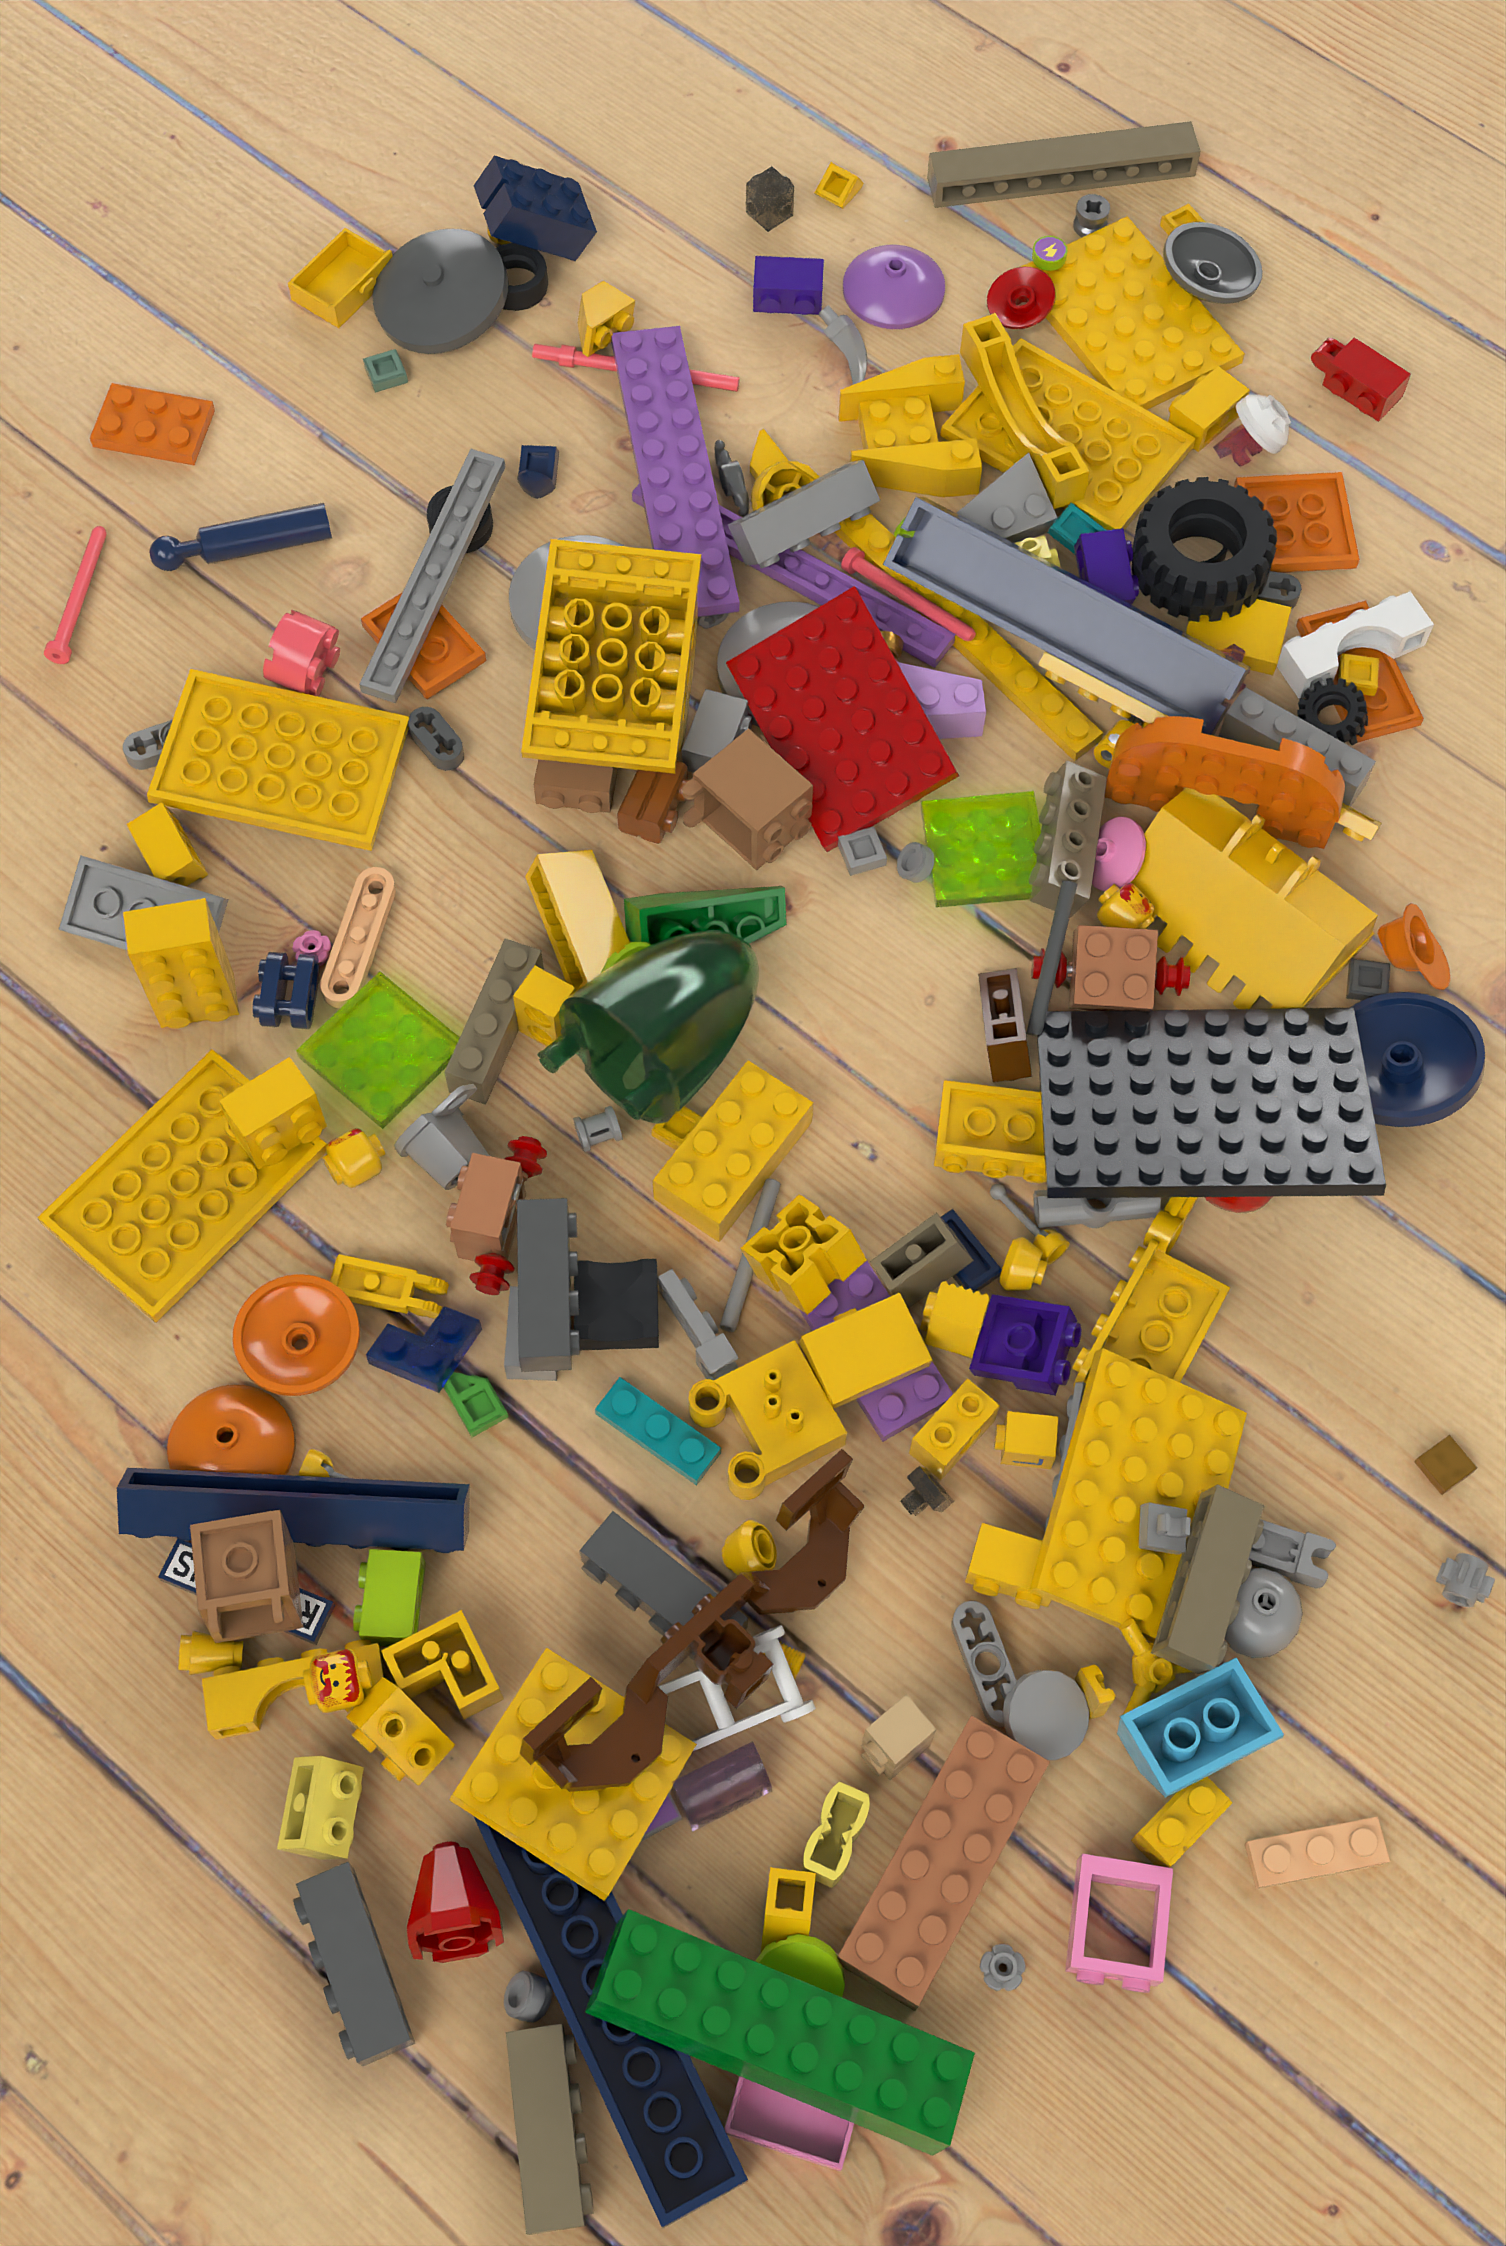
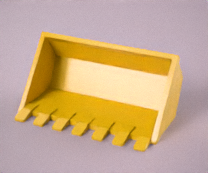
[1130,788,1378,1009]

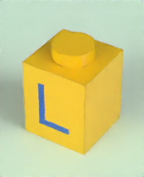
[994,1411,1058,1469]

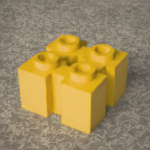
[740,1194,867,1315]

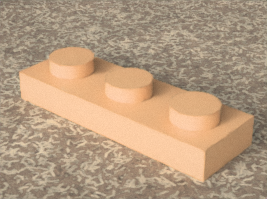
[1245,1817,1390,1889]

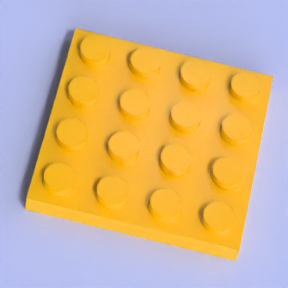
[449,1647,697,1901]

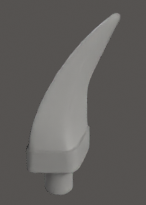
[819,305,867,385]

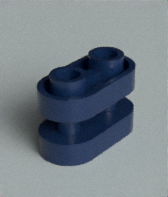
[253,952,320,1029]

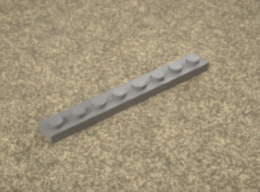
[359,449,505,703]

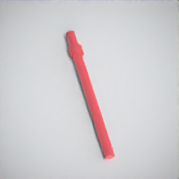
[532,344,740,392]

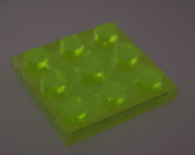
[920,791,1041,908]
[296,972,460,1129]

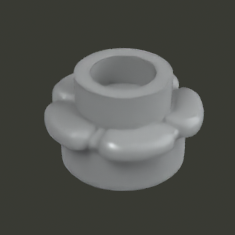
[980,1944,1026,1991]

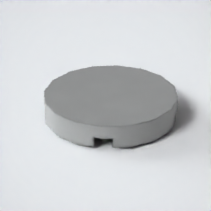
[1003,1670,1089,1760]

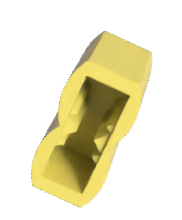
[802,1782,870,1888]

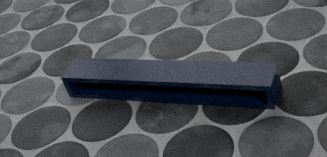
[116,1467,470,1553]

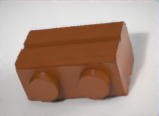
[617,761,689,844]

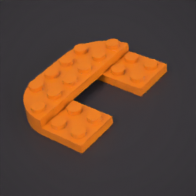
[1104,716,1345,849]

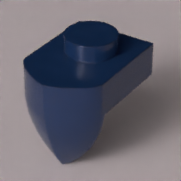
[517,445,559,499]

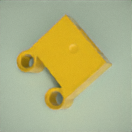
[688,1340,847,1500]

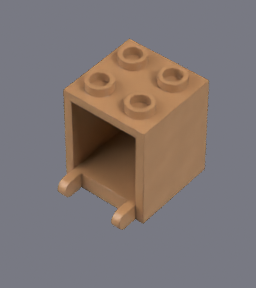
[682,728,813,871]
[190,1510,304,1643]

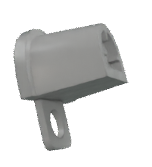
[394,1084,489,1190]

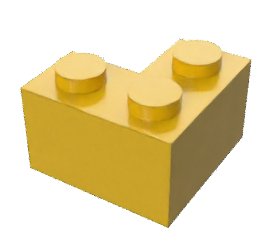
[381,1610,504,1720]

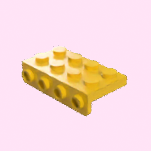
[934,1080,1046,1183]
[1072,1239,1231,1386]

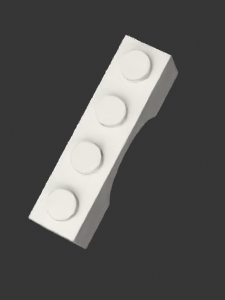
[1277,591,1434,700]

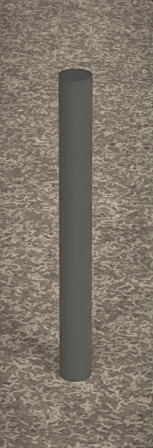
[1026,881,1078,1037]

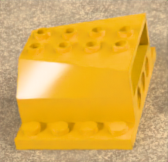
[521,539,702,774]

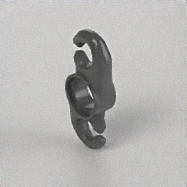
[714,440,749,517]

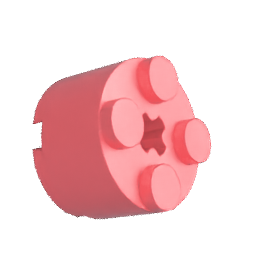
[263,610,340,697]

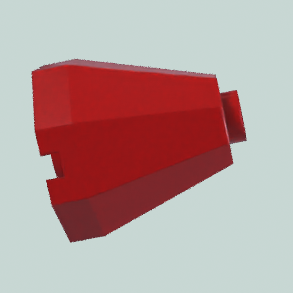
[407,1841,504,1963]

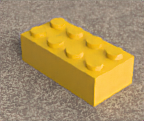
[123,898,239,1029]
[653,1060,814,1242]

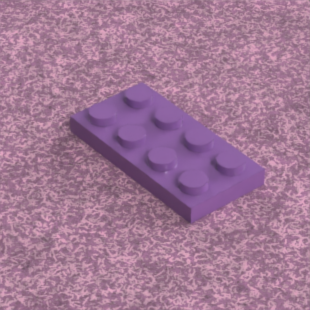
[799,1261,953,1442]

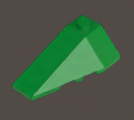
[624,886,787,980]

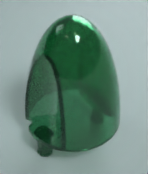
[537,930,759,1124]

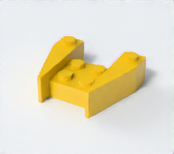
[838,354,982,498]

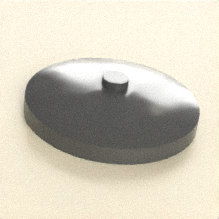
[373,229,509,354]

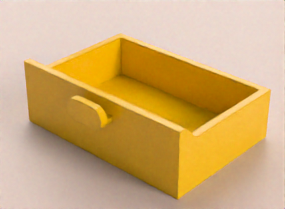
[288,228,393,329]
[1186,599,1292,675]
[798,1293,933,1409]

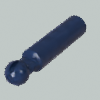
[149,502,332,571]

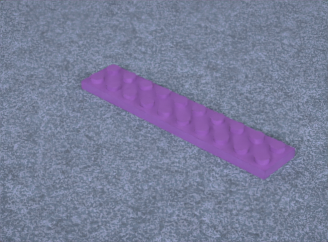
[611,326,740,617]

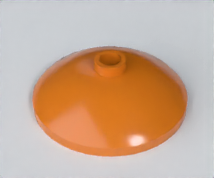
[233,1274,360,1396]
[167,1385,296,1475]

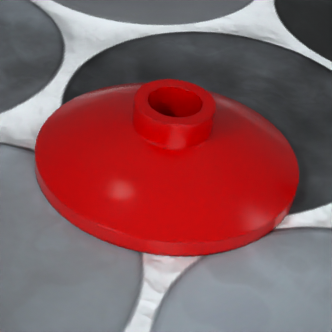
[987,266,1056,329]

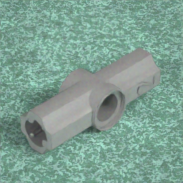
[1033,1190,1161,1228]

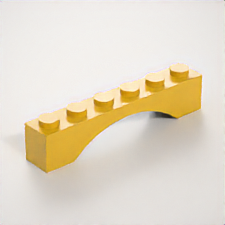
[960,313,1090,509]

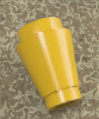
[178,1631,243,1675]

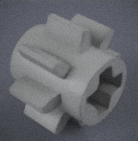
[1436,1553,1495,1608]

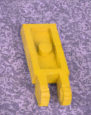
[330,1254,449,1319]

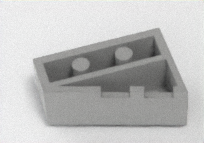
[957,453,1057,543]

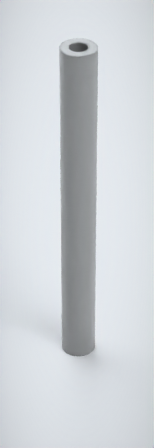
[719,1179,781,1332]

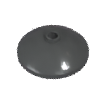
[1163,222,1263,304]

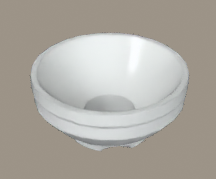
[1236,395,1291,454]

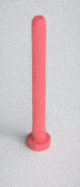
[44,526,107,664]
[841,547,976,641]

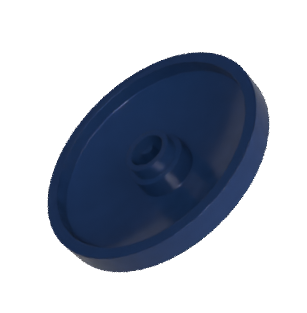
[1350,992,1485,1127]

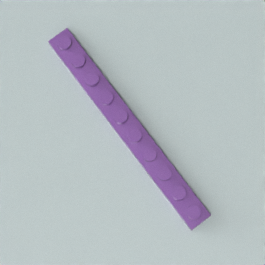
[632,484,955,668]

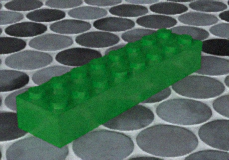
[585,1909,975,2156]

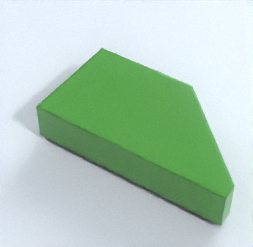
[434,1366,509,1438]

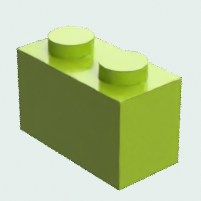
[353,1549,426,1647]

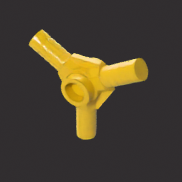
[1118,1618,1192,1715]

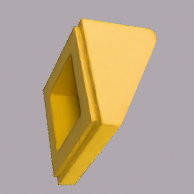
[814,162,864,209]

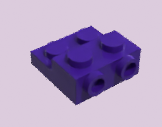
[969,1294,1082,1396]

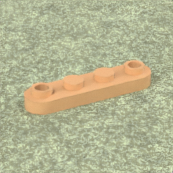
[320,867,396,1008]

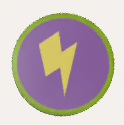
[1032,236,1067,271]

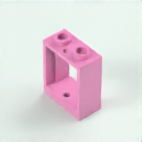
[1065,1854,1173,1993]

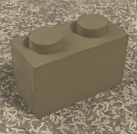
[870,1212,974,1308]

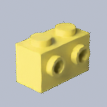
[277,1756,364,1860]

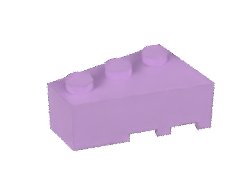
[897,662,986,739]

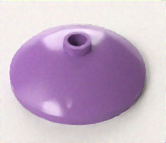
[843,245,945,329]

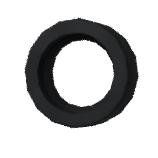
[496,243,548,311]

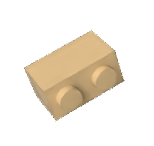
[861,1694,936,1780]

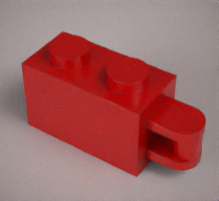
[1311,337,1411,422]

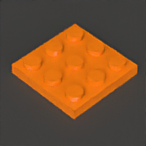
[1234,472,1360,572]

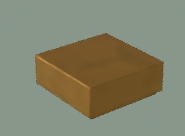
[1414,1435,1477,1495]

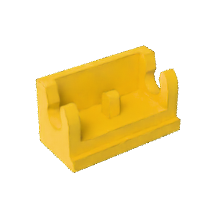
[126,802,209,887]

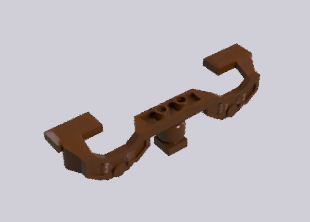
[520,1449,864,1792]

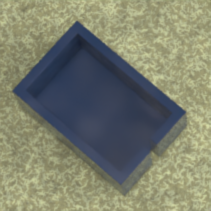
[473,155,597,261]

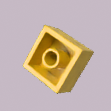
[219,1057,327,1170]

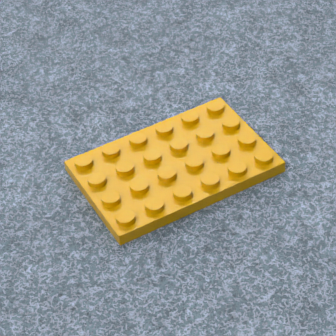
[1021,216,1245,410]
[940,338,1196,530]
[147,669,409,851]
[37,1049,327,1323]
[1029,1348,1247,1643]

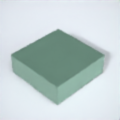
[363,349,408,393]

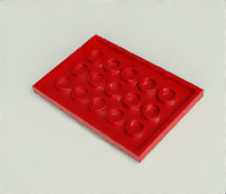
[726,586,959,852]

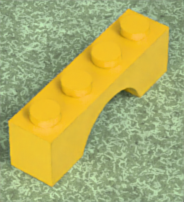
[202,1640,387,1740]

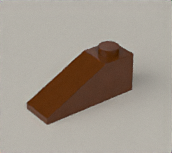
[978,968,1032,1082]

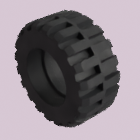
[1131,477,1277,622]

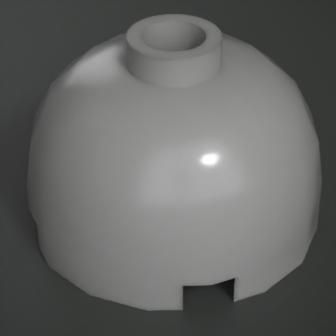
[1224,1568,1303,1658]

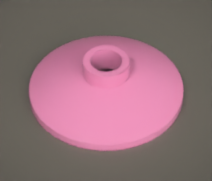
[1092,817,1146,892]

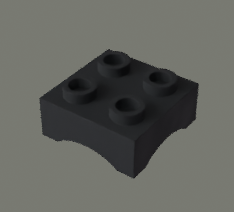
[574,1259,659,1350]

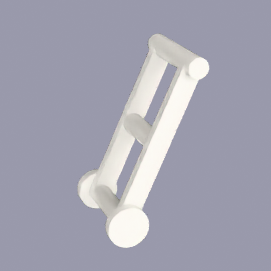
[658,1625,816,1751]

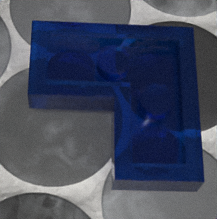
[366,1306,482,1393]

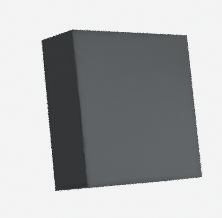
[1346,958,1390,1001]

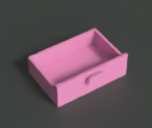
[724,2076,854,2171]

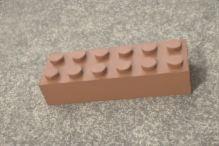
[837,1715,1050,2011]

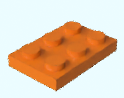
[90,383,215,465]
[361,592,487,699]

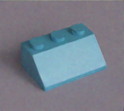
[1117,1658,1284,1798]

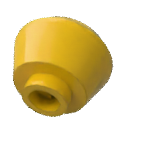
[999,1237,1048,1291]
[722,1520,777,1575]

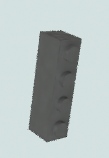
[517,1198,580,1372]
[579,1511,748,1660]
[293,1862,416,2066]

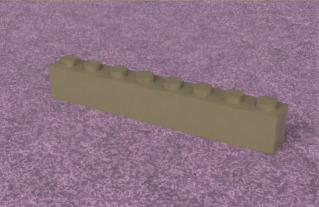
[927,121,1201,208]

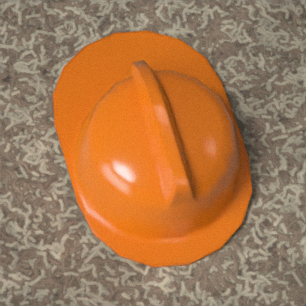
[1377,903,1450,990]

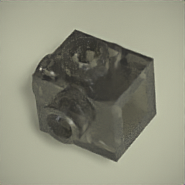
[745,166,794,232]

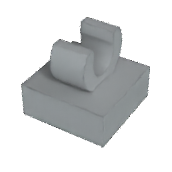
[1139,1503,1191,1555]

